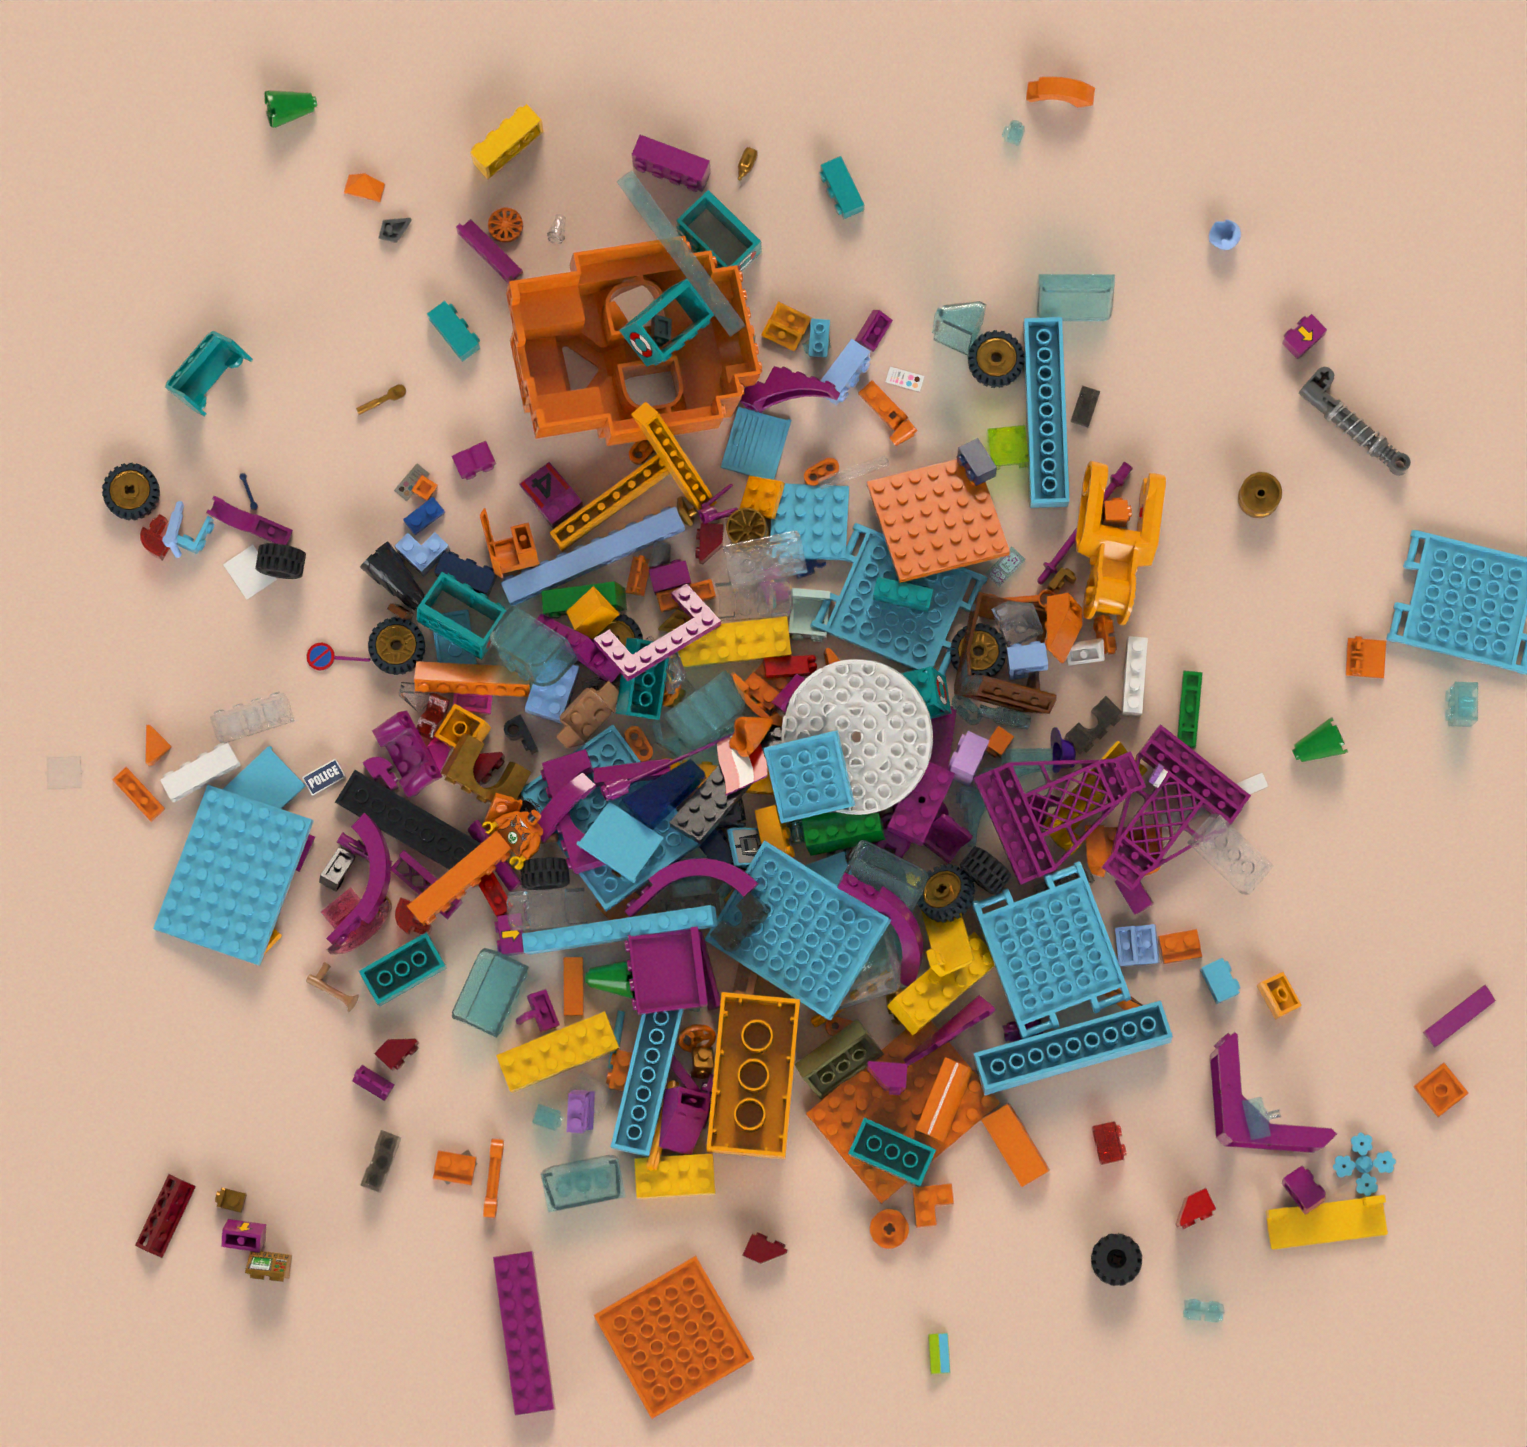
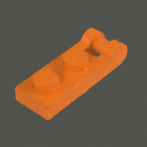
[858,380,908,430]

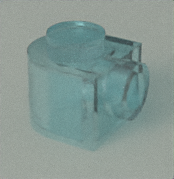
[1002,120,1025,146]

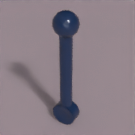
[239,473,258,510]

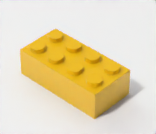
[470,104,544,179]
[634,1154,715,1199]

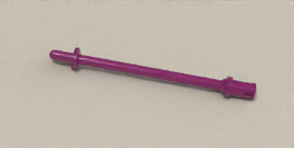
[1037,462,1133,585]

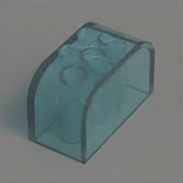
[490,604,578,686]
[663,670,746,750]

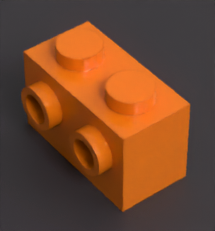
[1102,497,1132,527]

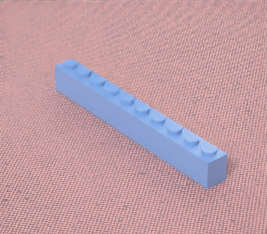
[501,506,685,607]

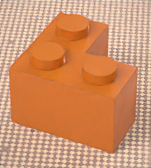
[912,1184,954,1228]

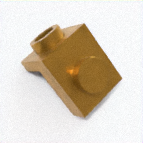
[690,1047,714,1079]

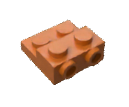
[744,662,791,713]
[606,1049,633,1092]

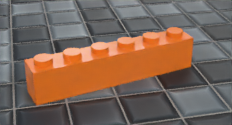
[414,661,532,697]
[407,831,512,926]

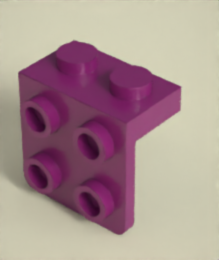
[923,814,973,864]

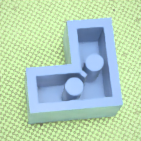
[395,532,450,577]
[1006,641,1048,680]

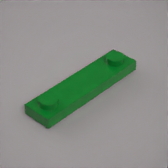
[1177,670,1203,749]

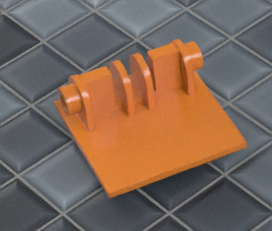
[1346,636,1386,678]

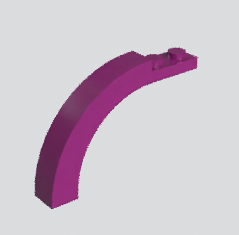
[326,813,391,947]
[625,859,759,917]
[837,873,923,987]

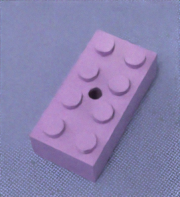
[948,731,989,787]

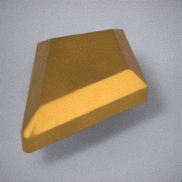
[677,496,698,526]
[658,609,691,632]

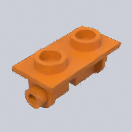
[625,555,650,596]
[1093,615,1117,655]

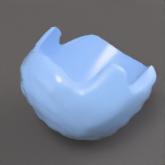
[1209,219,1241,250]

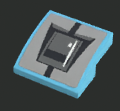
[727,828,762,868]

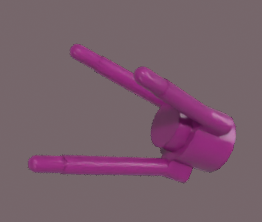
[698,484,738,524]

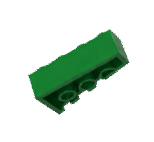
[542,581,627,619]
[802,812,886,856]

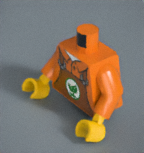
[482,810,543,870]

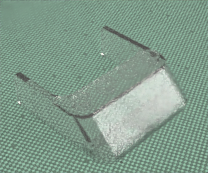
[837,923,901,1011]

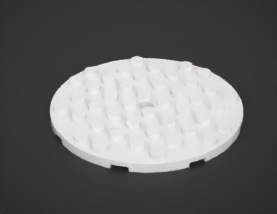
[781,659,933,815]

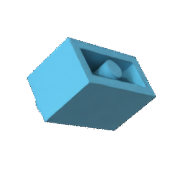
[1200,958,1240,1005]

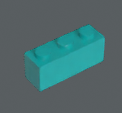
[819,156,865,219]
[427,300,480,362]
[872,576,934,612]

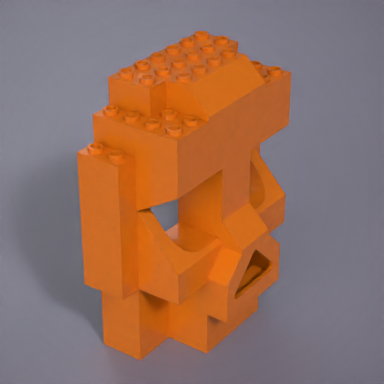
[506,236,763,446]

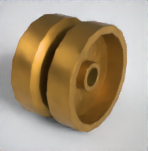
[1238,472,1282,518]

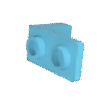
[808,318,830,358]
[177,516,215,554]

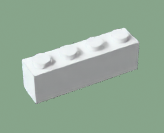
[1121,636,1148,717]
[160,742,241,802]

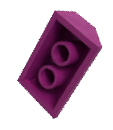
[867,1061,907,1095]

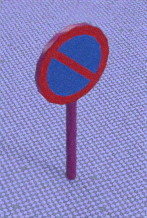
[306,642,371,671]

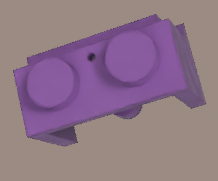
[567,1089,595,1134]

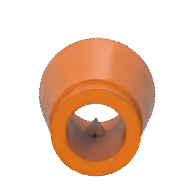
[889,419,918,446]

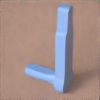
[162,501,184,558]

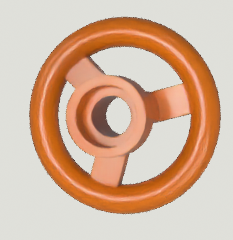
[678,1024,716,1052]

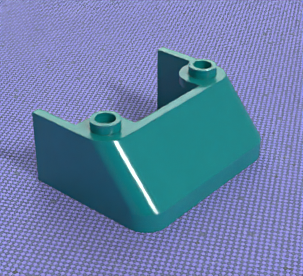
[165,331,253,416]

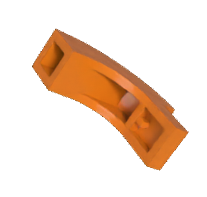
[1026,77,1095,108]

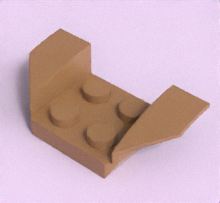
[556,681,619,748]

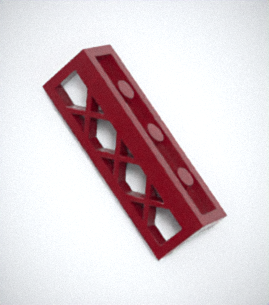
[135,1174,196,1258]

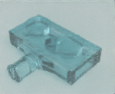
[1242,1097,1281,1140]

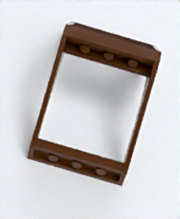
[954,592,1057,714]

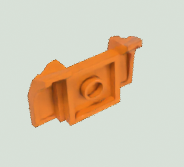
[1085,824,1163,877]

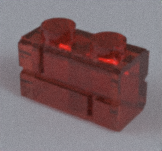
[1091,1121,1127,1166]

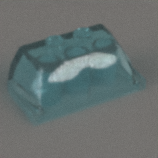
[541,1155,626,1212]

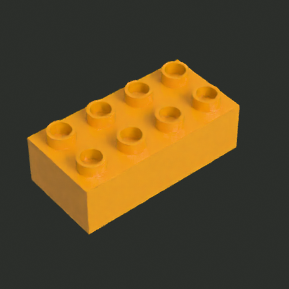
[707,992,800,1160]

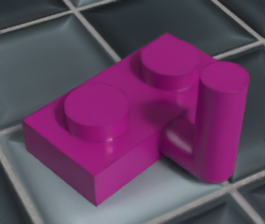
[516,989,560,1032]

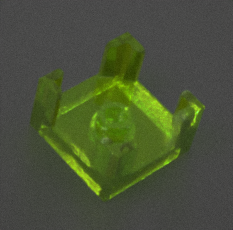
[986,425,1029,470]

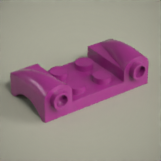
[372,710,443,797]

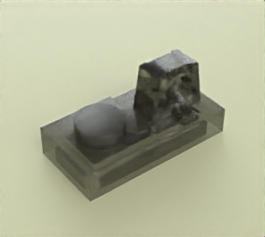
[1070,386,1100,427]

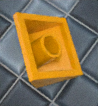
[566,586,619,639]
[1257,972,1302,1020]

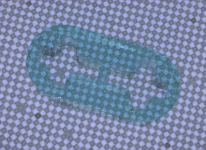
[951,695,982,725]

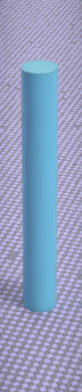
[608,1011,625,1069]

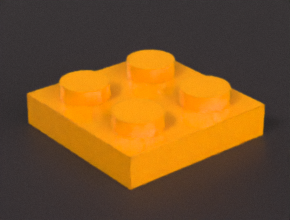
[739,476,785,519]

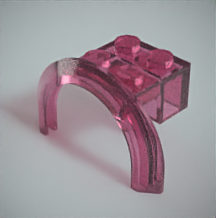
[321,887,391,955]

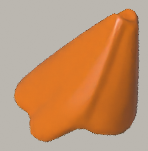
[729,717,773,757]

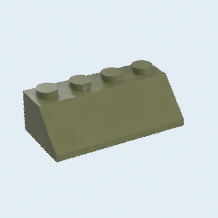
[795,1019,884,1099]

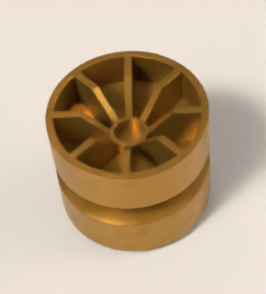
[726,508,769,554]

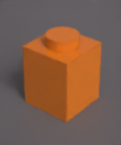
[986,726,1014,758]

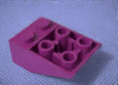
[659,1086,710,1155]

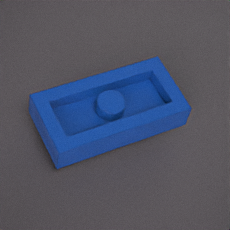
[403,497,445,535]

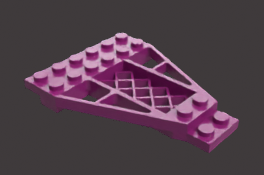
[1102,724,1251,891]
[973,751,1146,885]

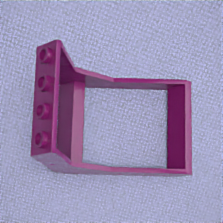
[1210,1032,1337,1153]

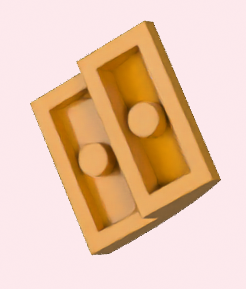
[761,301,812,352]

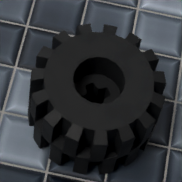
[1091,1233,1142,1286]

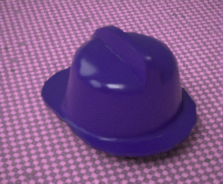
[1050,727,1076,774]

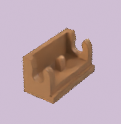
[732,963,758,995]

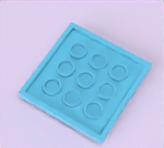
[769,483,849,561]
[763,730,855,823]

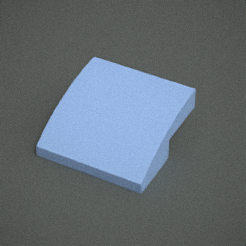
[1115,924,1160,967]

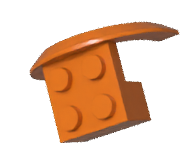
[480,508,539,578]

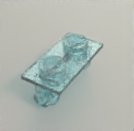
[1183,1299,1225,1323]

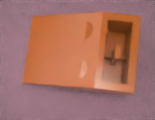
[1045,593,1083,664]

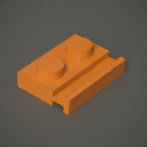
[483,793,522,831]
[1158,929,1203,964]
[433,1150,477,1186]

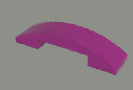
[537,773,596,843]

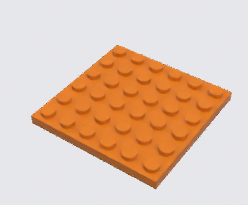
[867,459,1010,583]
[594,1256,754,1419]

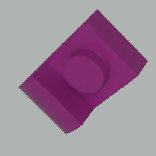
[363,757,399,791]

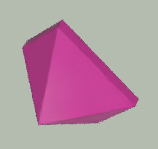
[427,736,451,772]

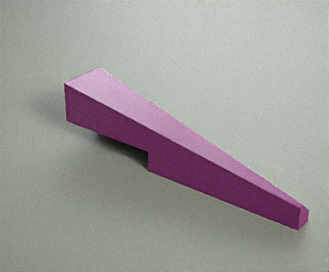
[904,995,995,1067]

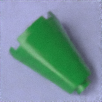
[264,90,317,128]
[1292,717,1348,762]
[585,961,635,998]

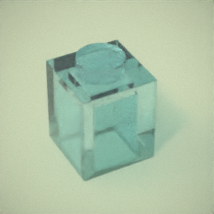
[532,1104,564,1131]

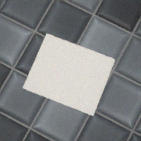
[223,545,277,599]

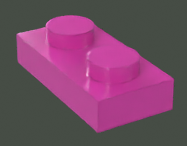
[453,693,493,714]

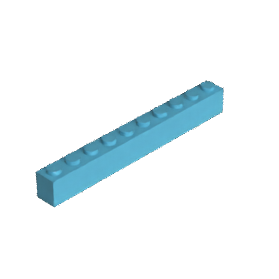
[522,905,718,955]

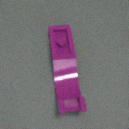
[206,496,293,545]

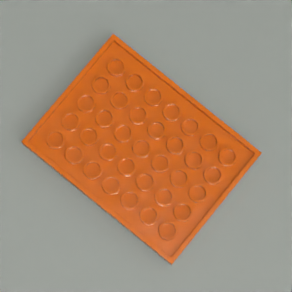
[806,1021,1000,1204]

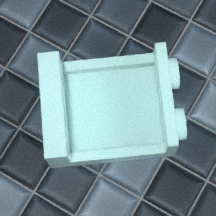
[789,588,830,642]

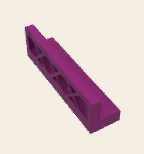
[456,219,523,284]
[391,850,463,920]

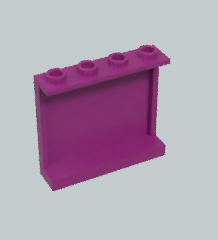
[625,926,708,1015]

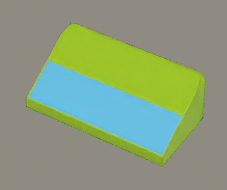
[928,1333,950,1374]

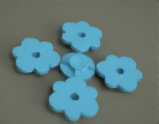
[1333,1133,1396,1196]

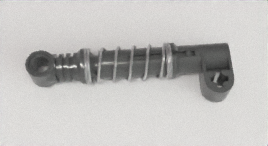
[1298,367,1411,476]

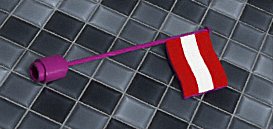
[600,732,768,801]

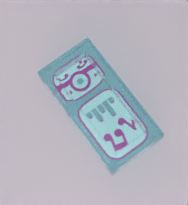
[985,546,1025,587]

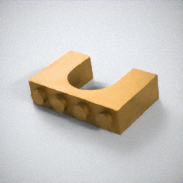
[440,733,532,804]

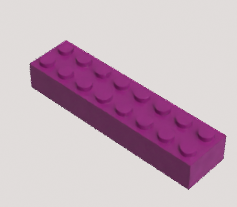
[493,1251,556,1415]

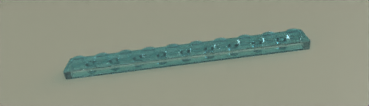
[616,170,746,337]

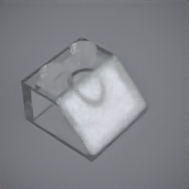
[991,601,1044,647]

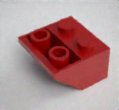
[1175,1188,1216,1229]

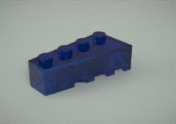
[622,759,706,830]

